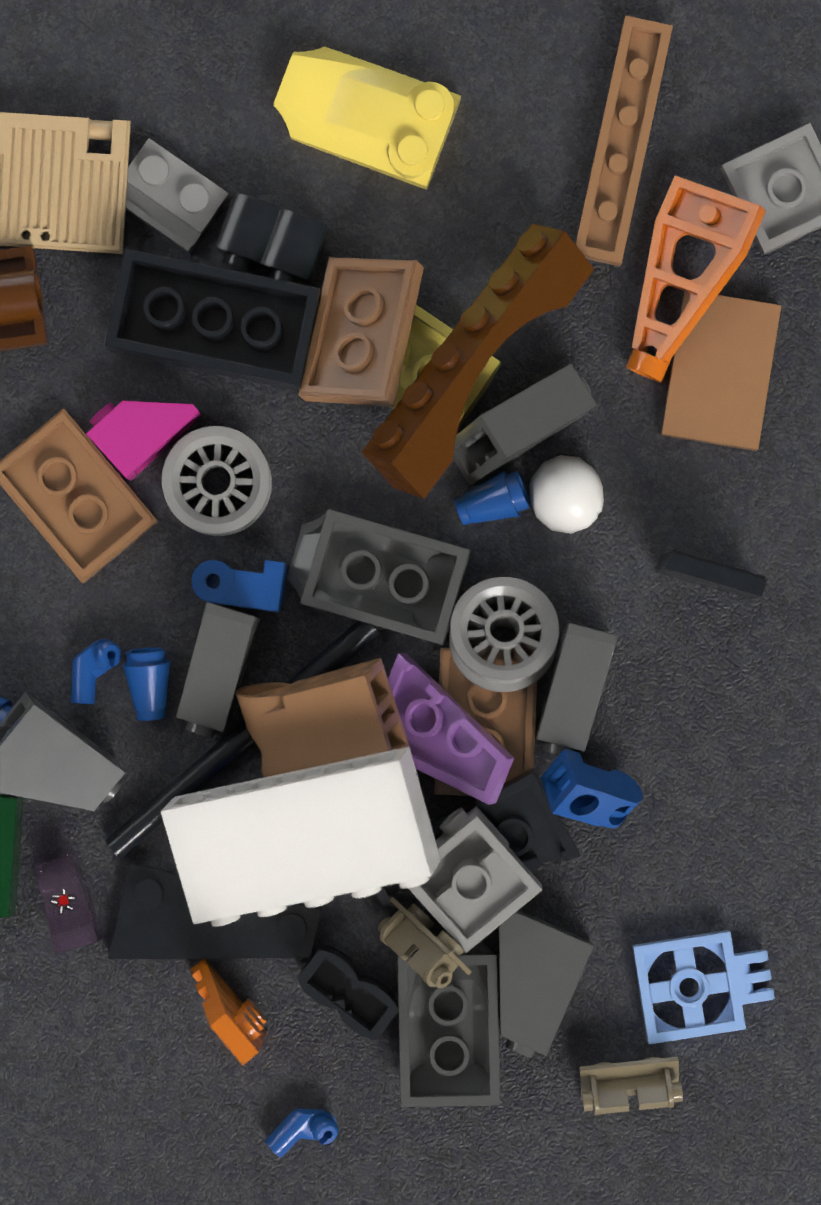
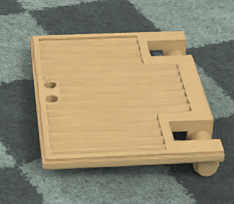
[0,112,131,254]

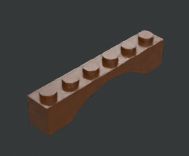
[361,224,594,499]

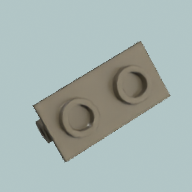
[378,897,472,989]
[579,1057,683,1116]

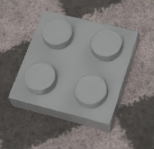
[720,123,821,256]

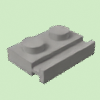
[126,138,230,254]

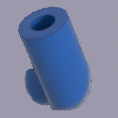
[70,639,122,704]
[265,1108,339,1158]

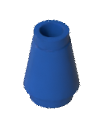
[454,470,530,525]
[122,647,171,721]

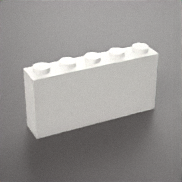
[161,747,441,926]

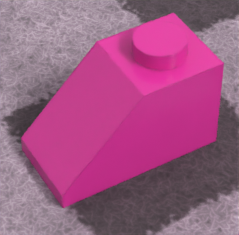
[86,401,203,481]

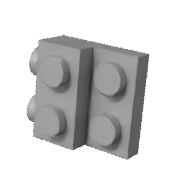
[408,806,542,953]

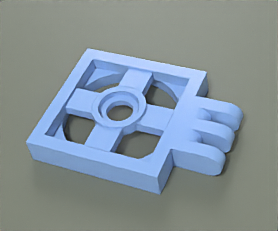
[632,930,775,1044]

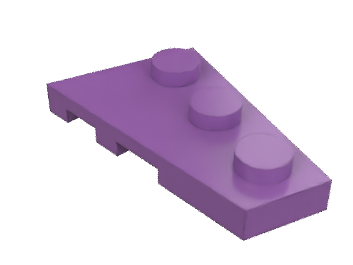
[388,653,514,805]

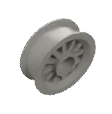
[162,426,272,536]
[449,577,559,692]

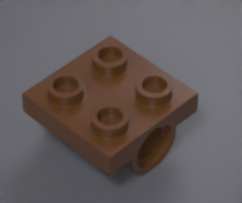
[0,246,49,352]

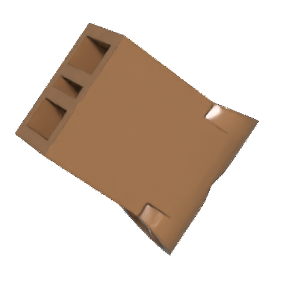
[235,658,411,778]

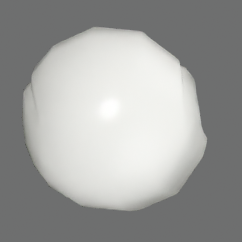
[529,455,604,534]

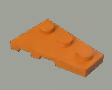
[190,959,267,1065]

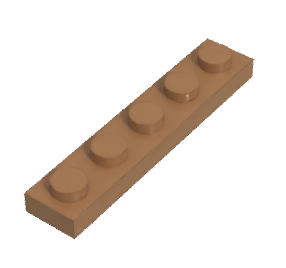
[575,15,673,266]

